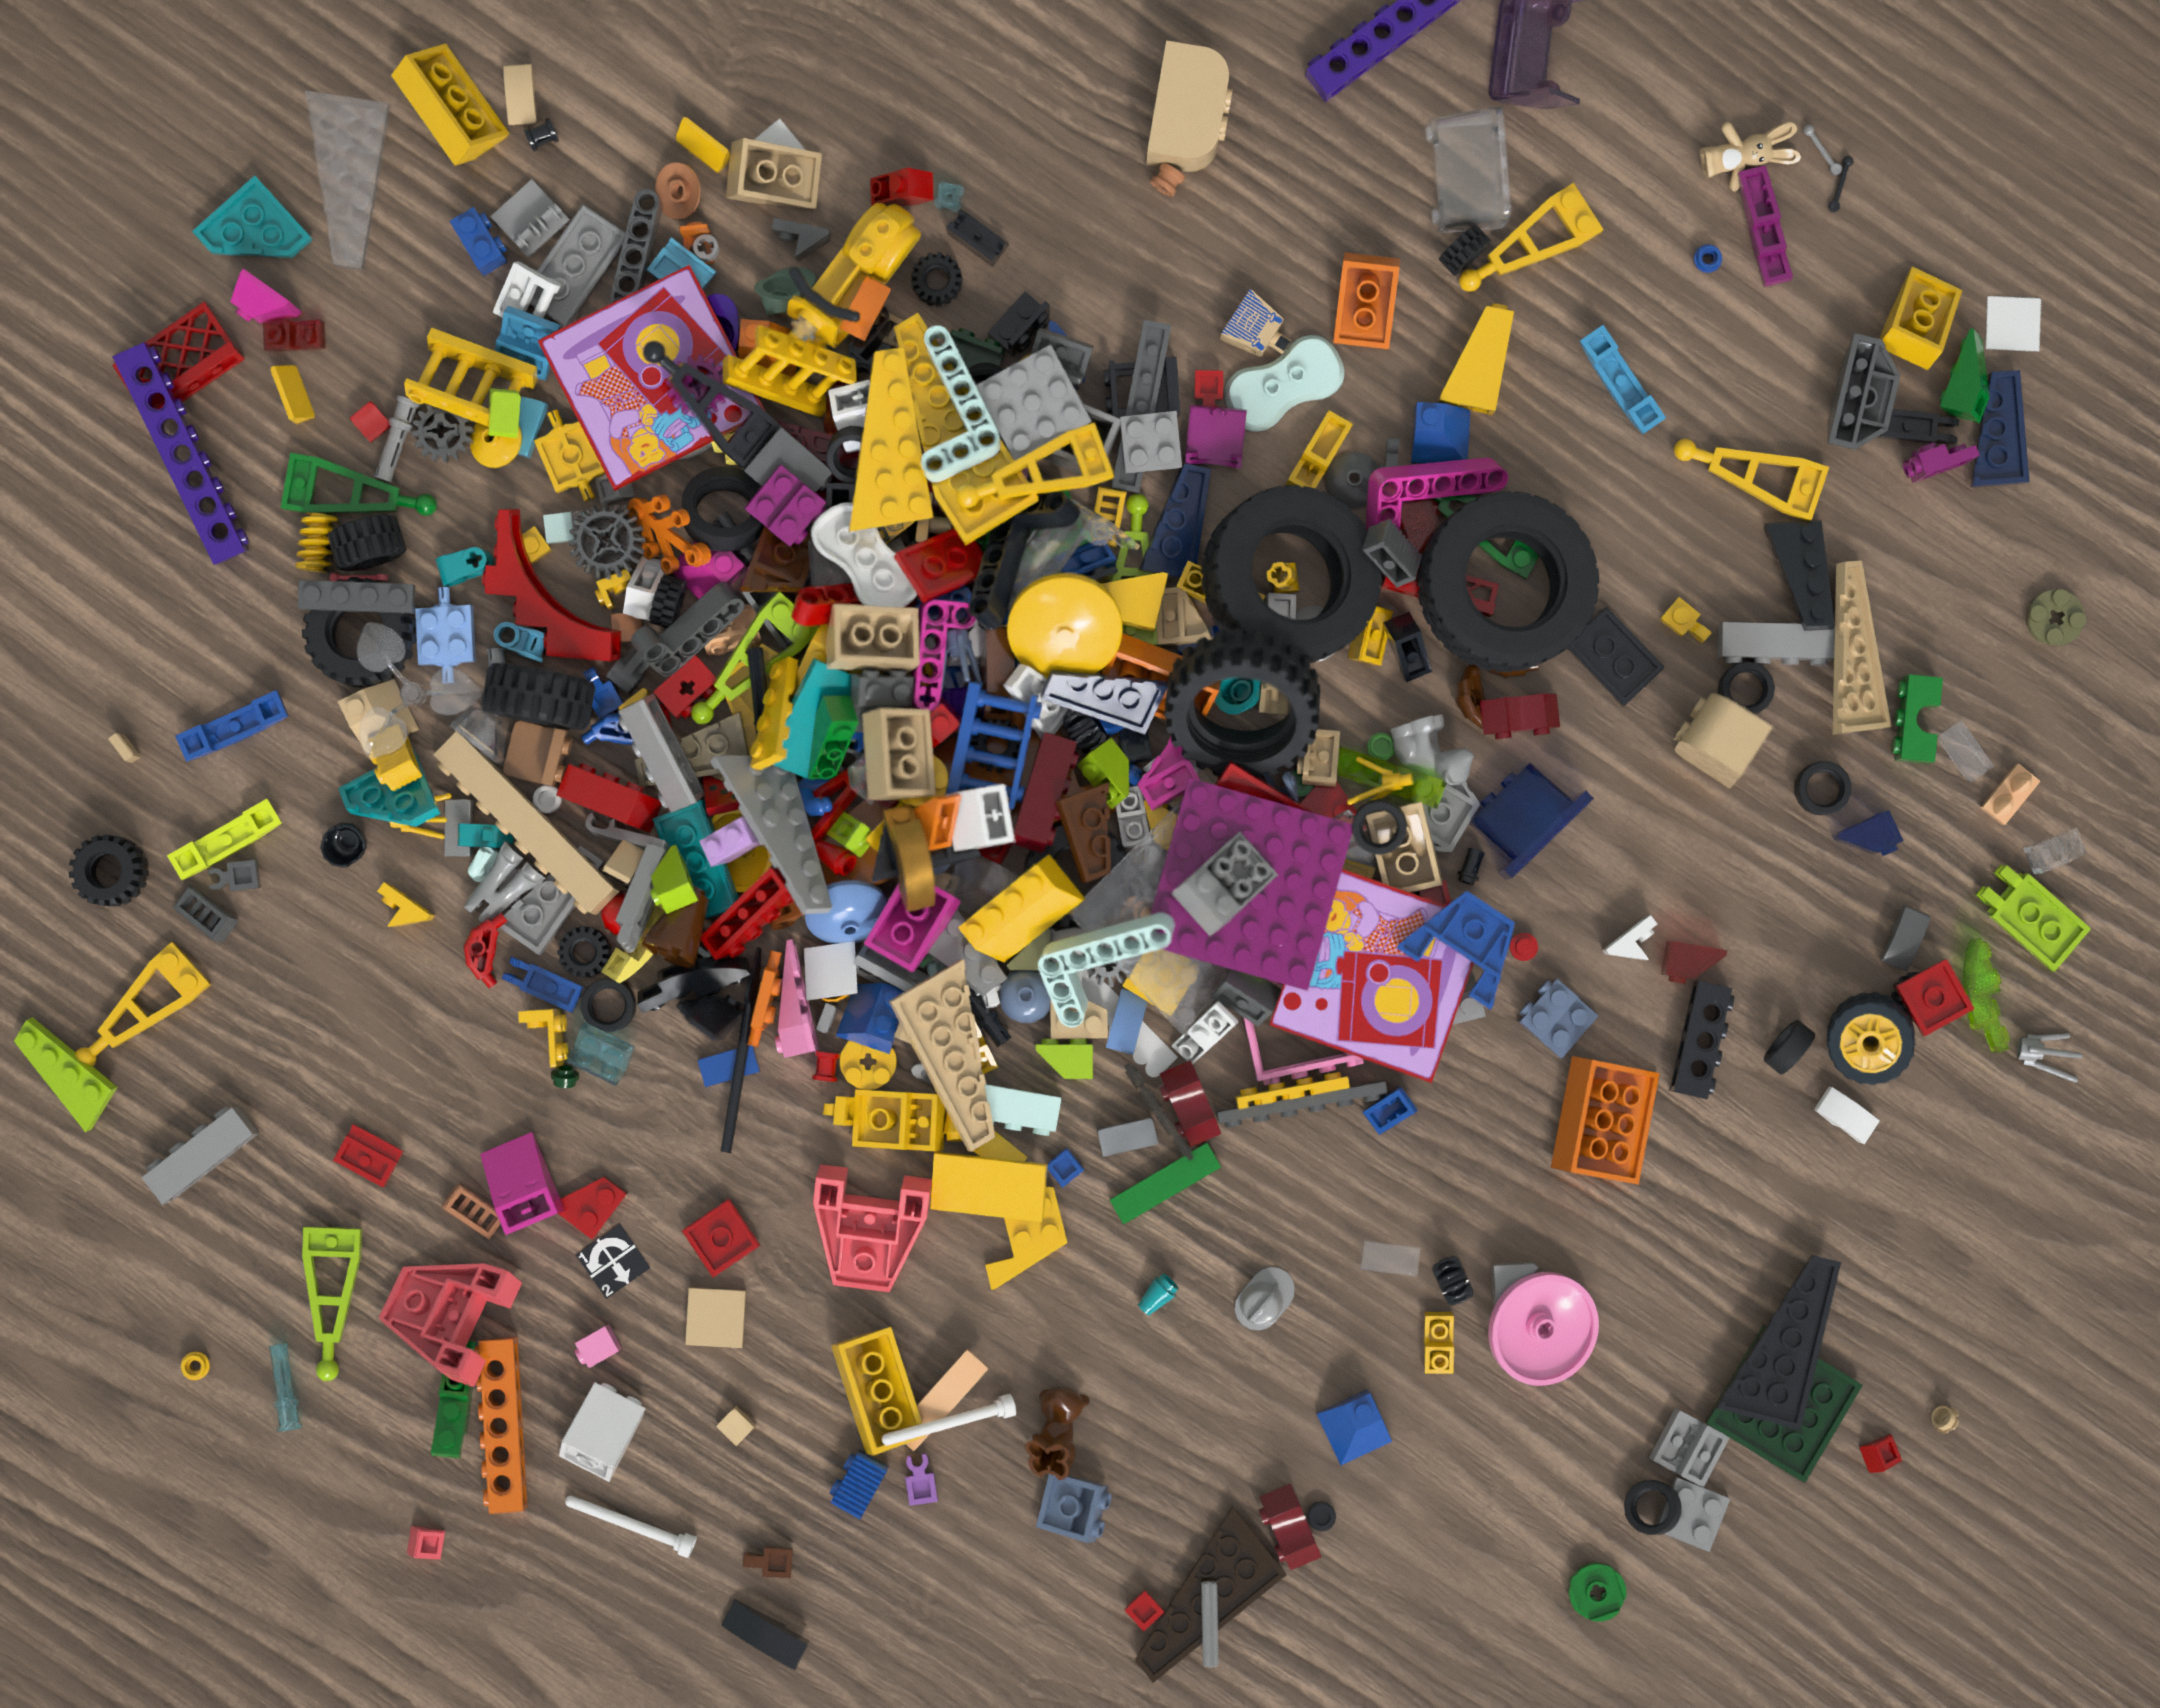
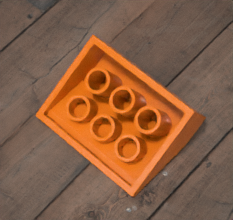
[1551,1056,1660,1185]

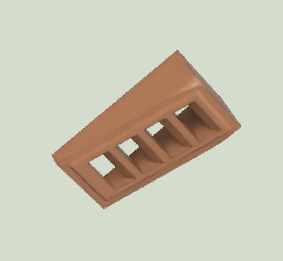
[442,1182,501,1239]

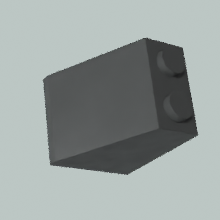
[742,425,832,492]

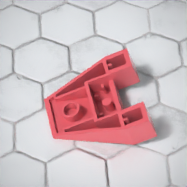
[813,1164,932,1292]
[378,1263,522,1387]

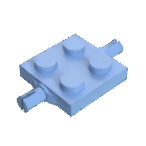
[415,587,476,684]

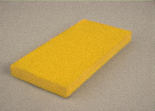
[930,1152,1048,1222]

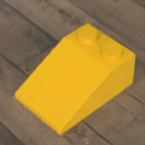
[1880,266,1962,370]

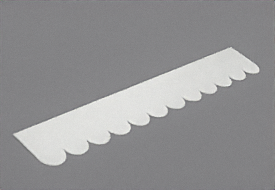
[1051,929,1178,1077]

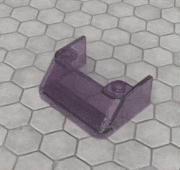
[1488,0,1585,109]

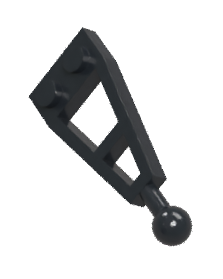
[643,341,780,468]

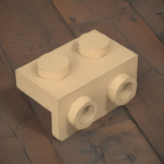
[1297,729,1340,787]

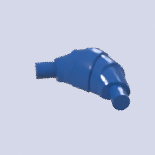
[581,713,634,745]

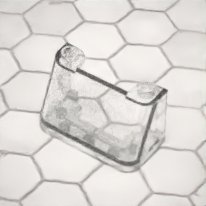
[1425,107,1511,233]

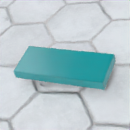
[457,823,513,848]

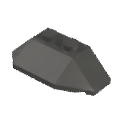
[1827,333,1901,450]

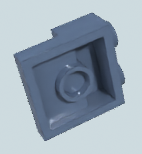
[1518,979,1598,1059]
[1036,1474,1112,1543]

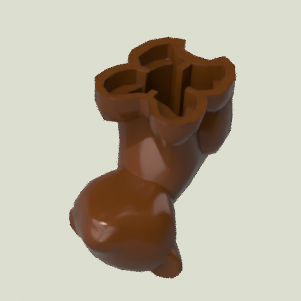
[1025,1387,1090,1480]

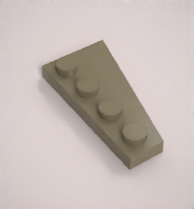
[635,711,750,787]

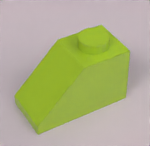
[650,844,698,914]

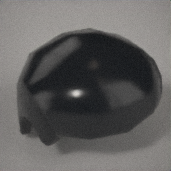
[320,822,367,868]

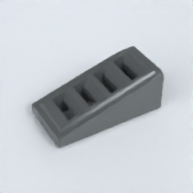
[173,885,238,943]

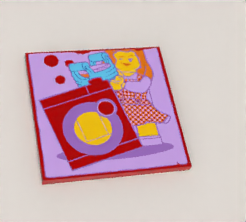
[538,264,766,491]
[1269,869,1474,1083]

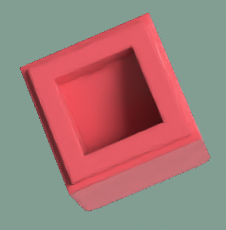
[407,1526,445,1559]

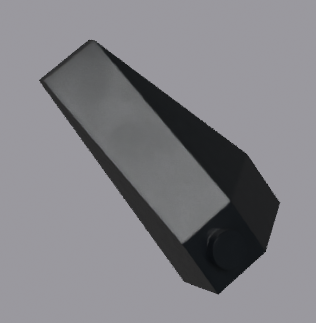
[676,994,743,1041]

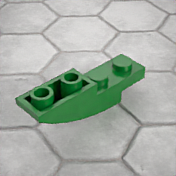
[430,1341,477,1458]

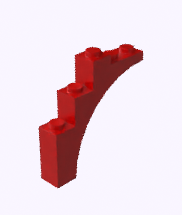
[482,508,622,661]

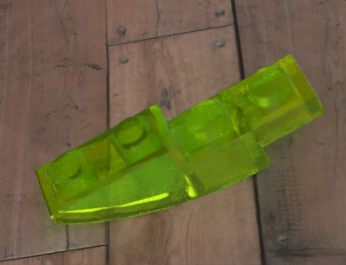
[1337,747,1447,809]
[1963,938,2010,1053]

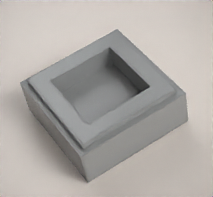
[816,1003,838,1033]

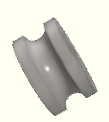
[693,234,720,262]

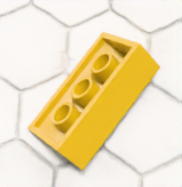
[391,43,510,166]
[958,855,1085,963]
[831,1327,926,1455]

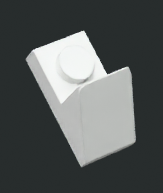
[1602,915,1657,960]

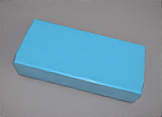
[518,396,549,458]

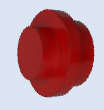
[1509,933,1538,961]

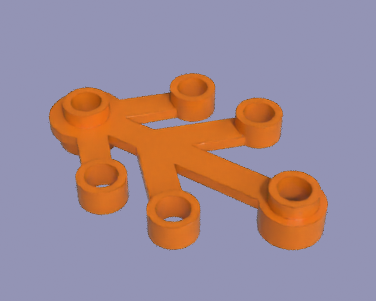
[628,494,711,574]

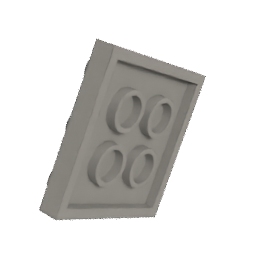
[976,345,1092,461]

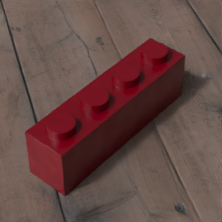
[1010,732,1079,853]

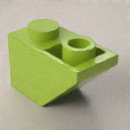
[1077,738,1129,810]
[1036,1039,1093,1079]

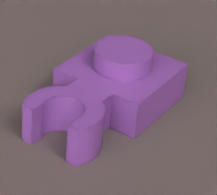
[905,1453,938,1506]

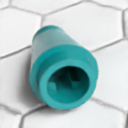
[1138,1273,1179,1316]

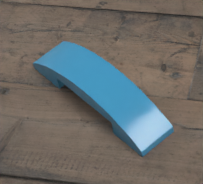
[1579,325,1666,434]

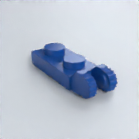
[502,956,584,1013]

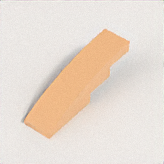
[906,1349,989,1451]

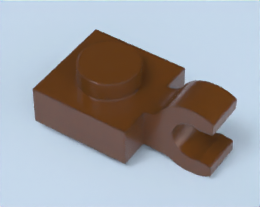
[743,1546,793,1578]

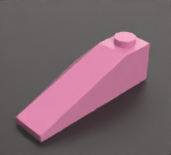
[775,939,820,1058]

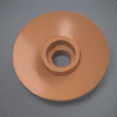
[655,162,701,220]

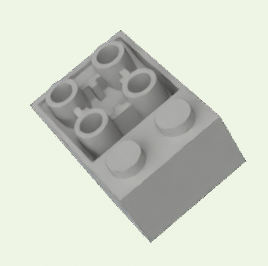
[1172,832,1278,936]

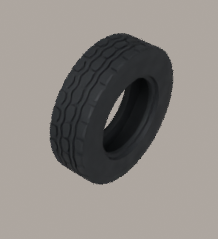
[1201,485,1382,663]
[1417,491,1600,672]

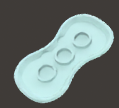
[1224,335,1345,432]

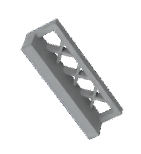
[854,945,930,991]

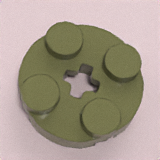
[2026,589,2086,646]

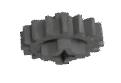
[411,404,475,464]

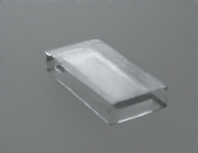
[1937,720,1994,783]
[1360,1240,1421,1276]

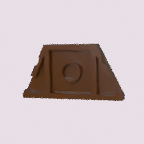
[740,525,817,592]

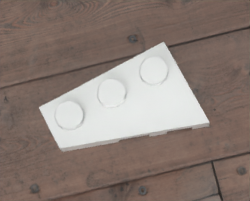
[1004,664,1071,739]

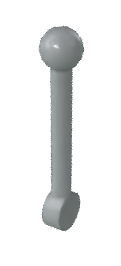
[1803,125,1842,176]

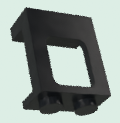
[1104,356,1181,419]

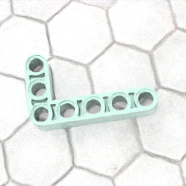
[921,325,1001,482]
[1038,913,1175,1027]

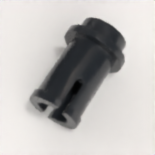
[1457,848,1485,886]

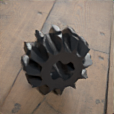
[1063,710,1108,754]
[1432,1256,1474,1306]

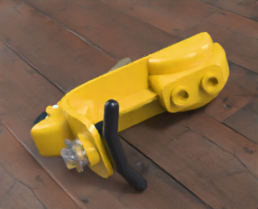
[787,203,921,349]

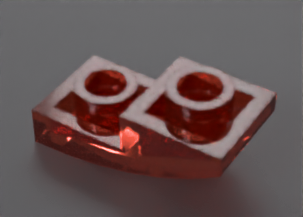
[263,319,326,351]

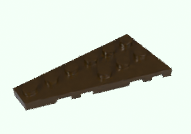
[1135,1506,1287,1683]

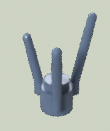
[940,629,982,699]

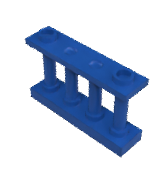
[947,680,1043,809]

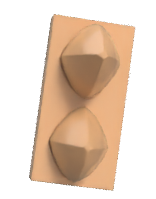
[1980,763,2040,825]

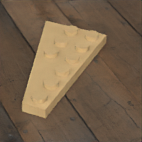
[1833,561,1891,735]
[889,959,995,1151]

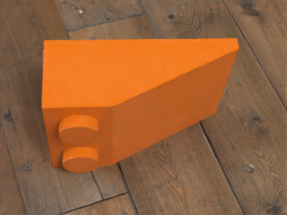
[1333,252,1400,349]

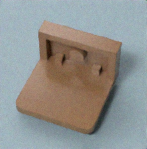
[503,721,573,788]

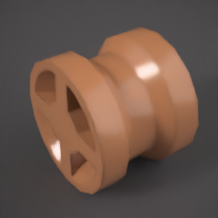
[1150,163,1185,197]

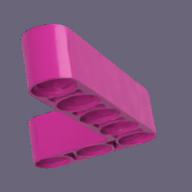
[1365,458,1508,531]

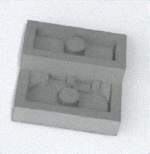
[1649,1408,1729,1488]

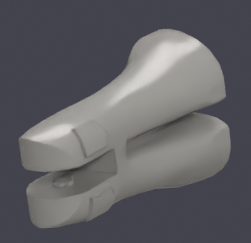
[464,841,546,923]

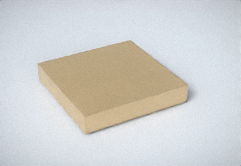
[685,1287,746,1348]

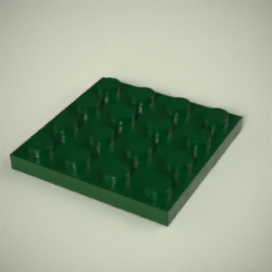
[1705,1325,1863,1483]

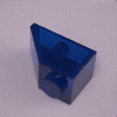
[1832,810,1904,856]

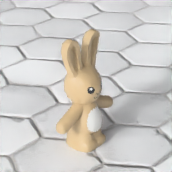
[1700,122,1801,191]

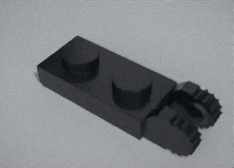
[1877,409,1959,444]

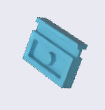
[646,238,717,291]

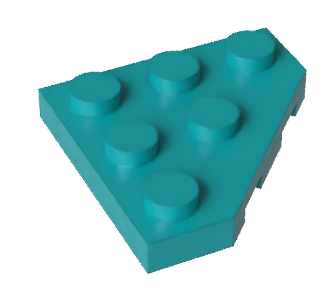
[192,176,313,258]
[338,749,441,827]

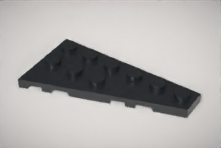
[1715,1255,1841,1430]

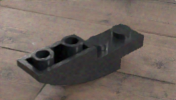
[637,957,750,1013]

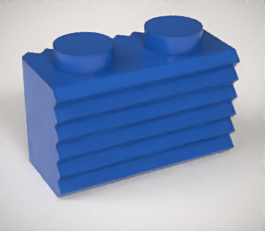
[829,1450,889,1519]

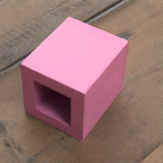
[575,1324,623,1368]

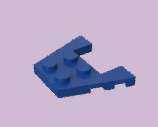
[1396,891,1515,1010]

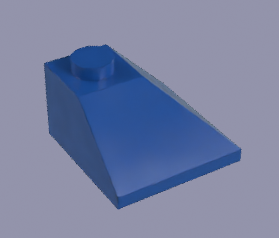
[1411,402,1470,464]
[1316,1389,1392,1465]

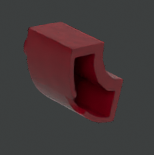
[1480,693,1560,740]
[1159,1060,1221,1147]
[1258,1483,1322,1571]

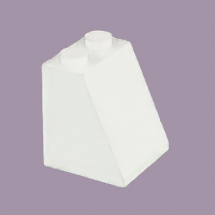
[559,1382,646,1482]

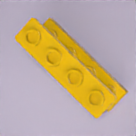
[722,325,857,417]

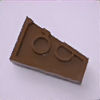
[1055,783,1111,883]

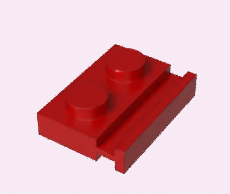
[333,1124,404,1187]

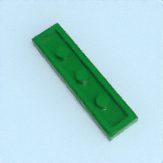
[1109,1142,1221,1225]

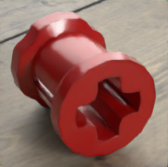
[812,1051,841,1082]

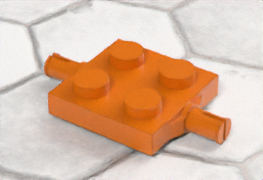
[747,950,783,1047]

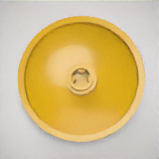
[1007,573,1122,678]

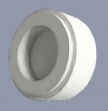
[533,785,563,814]

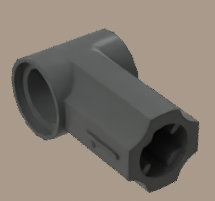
[607,647,650,695]

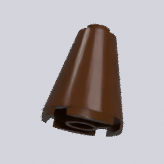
[641,886,709,968]

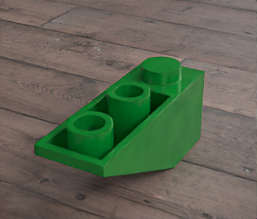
[1940,328,1990,423]
[808,696,859,779]

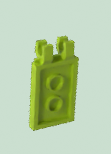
[1975,865,2091,972]

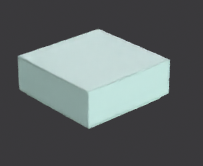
[543,512,575,544]

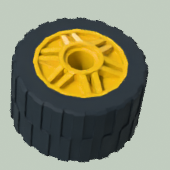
[1827,992,1915,1085]

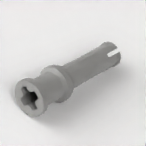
[374,395,421,482]

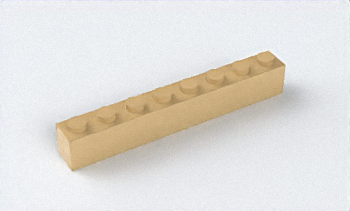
[433,731,619,915]

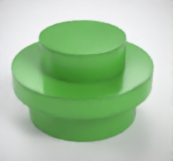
[1367,732,1394,761]

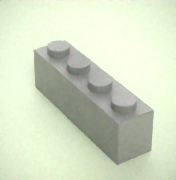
[1717,622,1835,666]
[141,1106,259,1205]

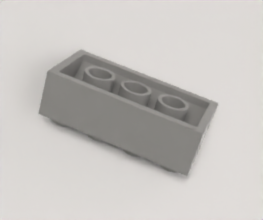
[618,693,705,813]

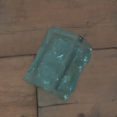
[566,1022,635,1086]

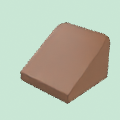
[611,613,643,643]

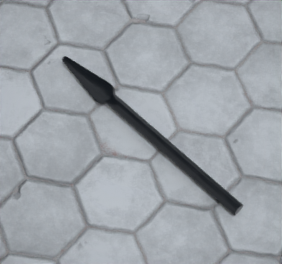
[720,947,762,1153]

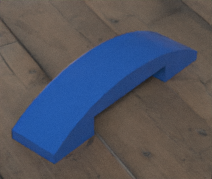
[175,690,289,762]

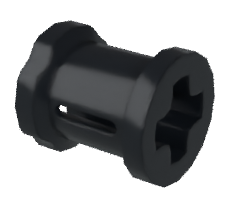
[523,118,559,152]

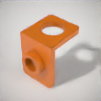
[679,222,714,265]

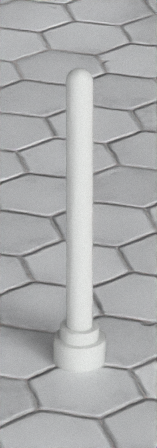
[882,1393,1016,1445]
[565,1496,697,1558]

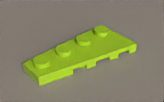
[14,1017,118,1132]

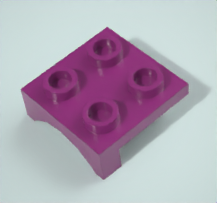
[1185,405,1247,469]

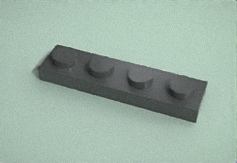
[298,580,415,614]

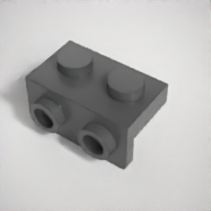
[1031,328,1094,385]

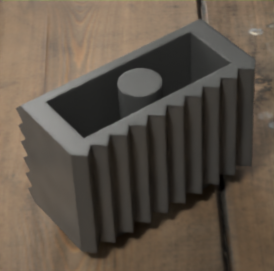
[1362,519,1422,587]

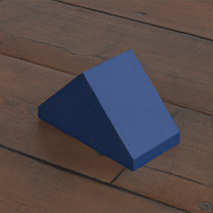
[1363,1086,1418,1135]

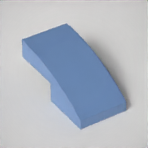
[1106,989,1147,1055]

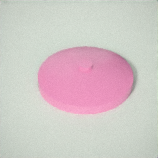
[1488,1272,1599,1386]

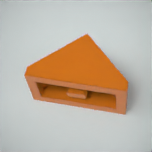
[913,793,961,851]

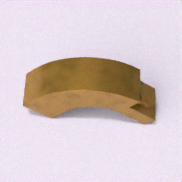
[883,804,935,912]

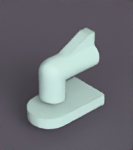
[468,847,499,882]

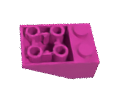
[480,1132,565,1235]

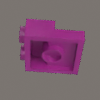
[1902,442,1980,483]
[744,464,826,546]

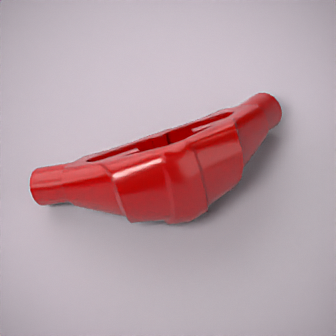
[463,912,508,988]

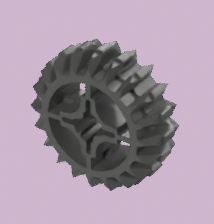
[568,503,646,580]

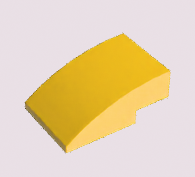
[852,1089,946,1151]

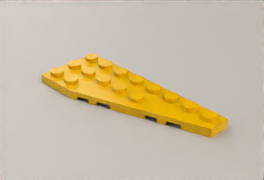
[894,313,1039,545]

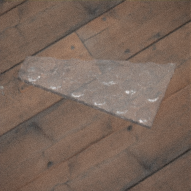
[305,91,390,271]

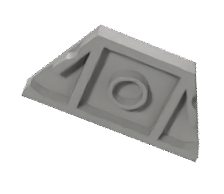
[1414,777,1480,853]

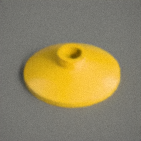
[470,423,522,468]

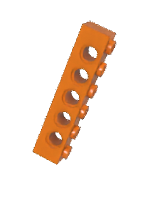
[475,1336,528,1514]

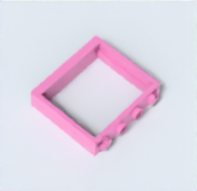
[1243,980,1364,1085]

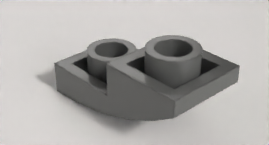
[1880,905,1931,971]

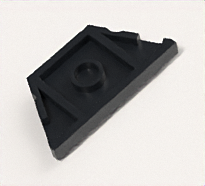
[872,822,981,882]

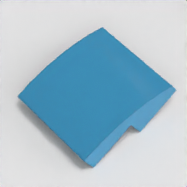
[495,306,561,381]

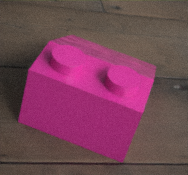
[864,884,961,972]

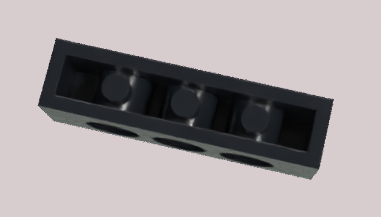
[1669,981,1735,1100]

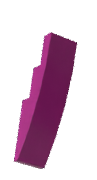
[1738,165,1793,287]

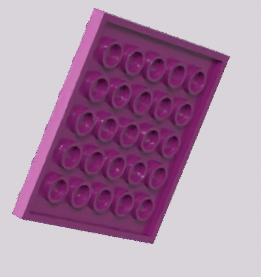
[1150,778,1353,991]

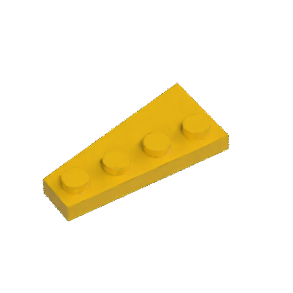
[750,656,798,771]
[1235,1072,1350,1109]

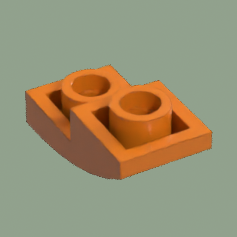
[840,276,892,341]

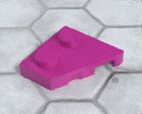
[1137,738,1201,811]

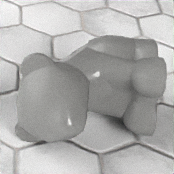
[1390,714,1474,785]

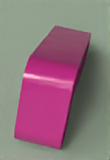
[912,600,976,711]

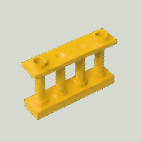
[404,327,538,428]

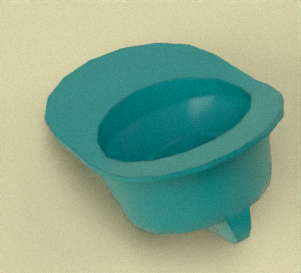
[1215,678,1261,714]

